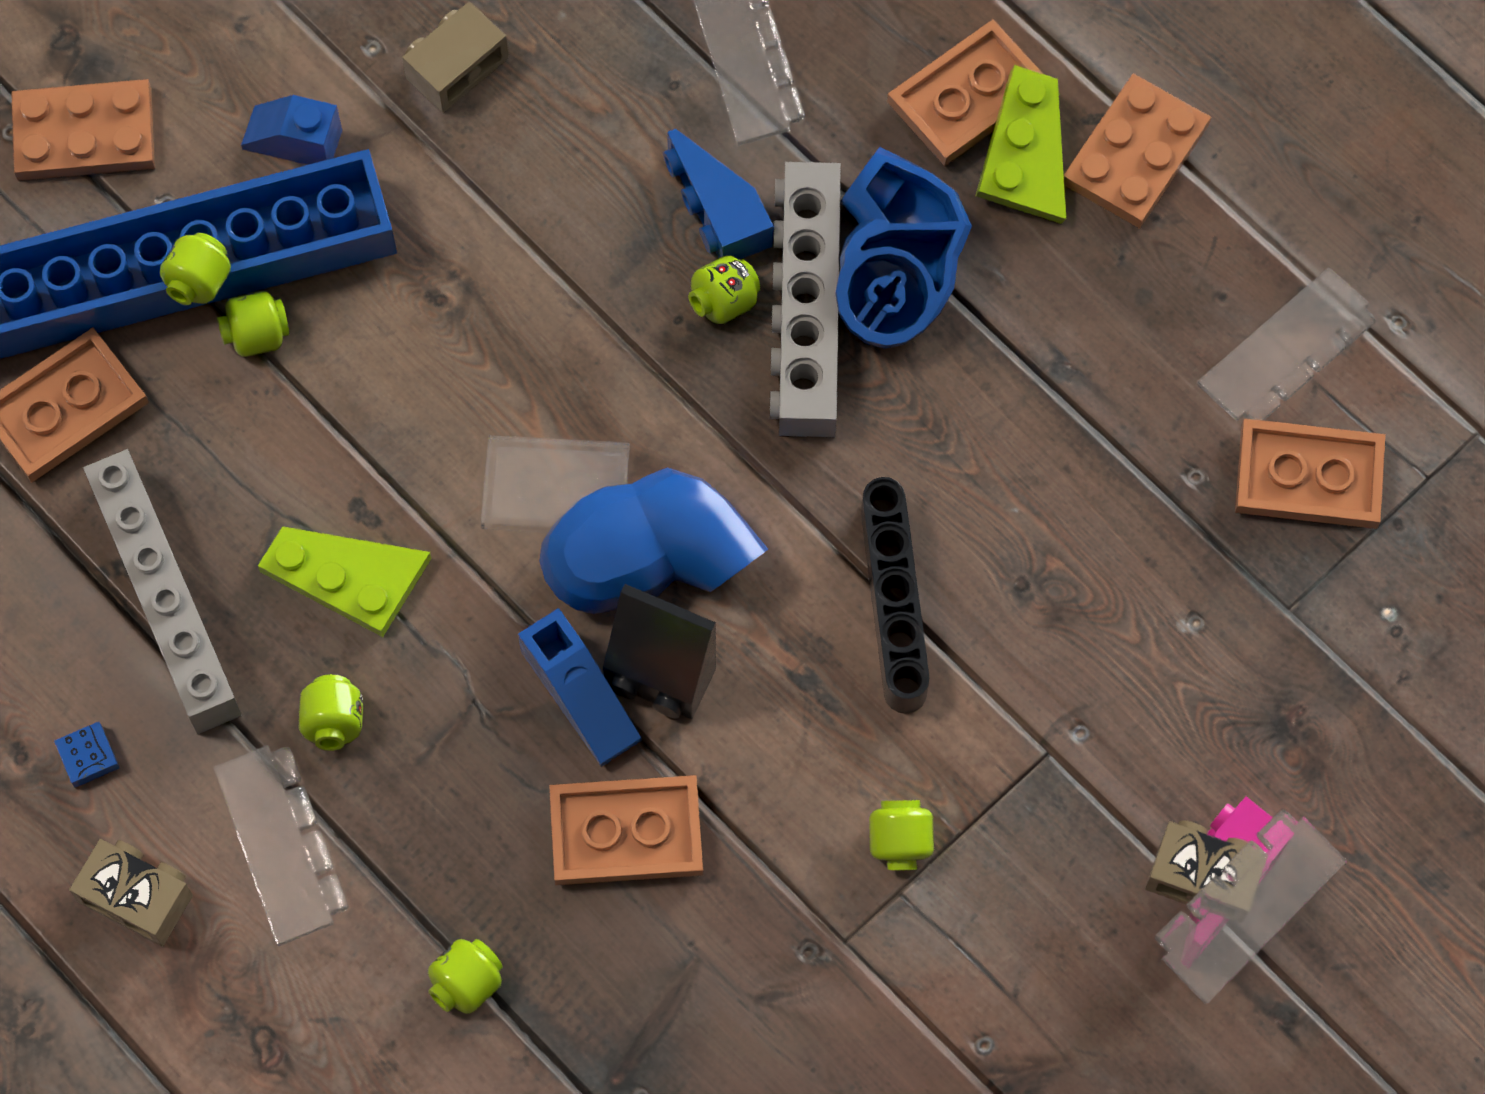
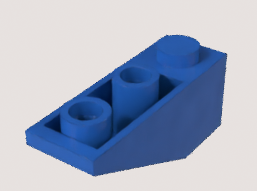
[663,129,774,260]
[518,608,642,767]

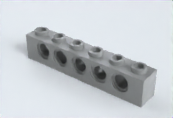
[770,162,840,437]
[83,449,242,735]

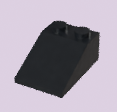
[603,584,716,719]

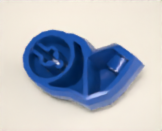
[835,147,972,349]
[539,467,768,614]

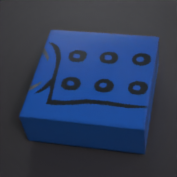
[54,721,120,788]

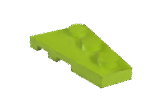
[975,65,1066,224]
[258,527,432,637]

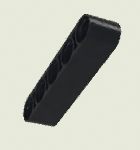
[861,477,929,714]

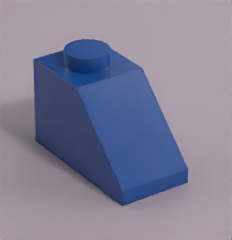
[241,95,343,165]

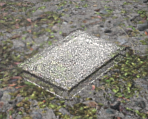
[481,435,630,533]

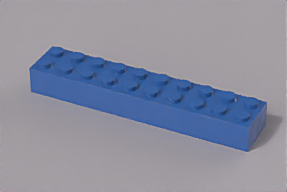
[0,149,397,359]

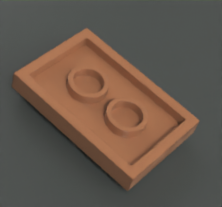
[887,19,1043,166]
[1064,73,1211,229]
[12,79,155,181]
[0,328,149,483]
[1235,419,1386,529]
[549,775,703,885]

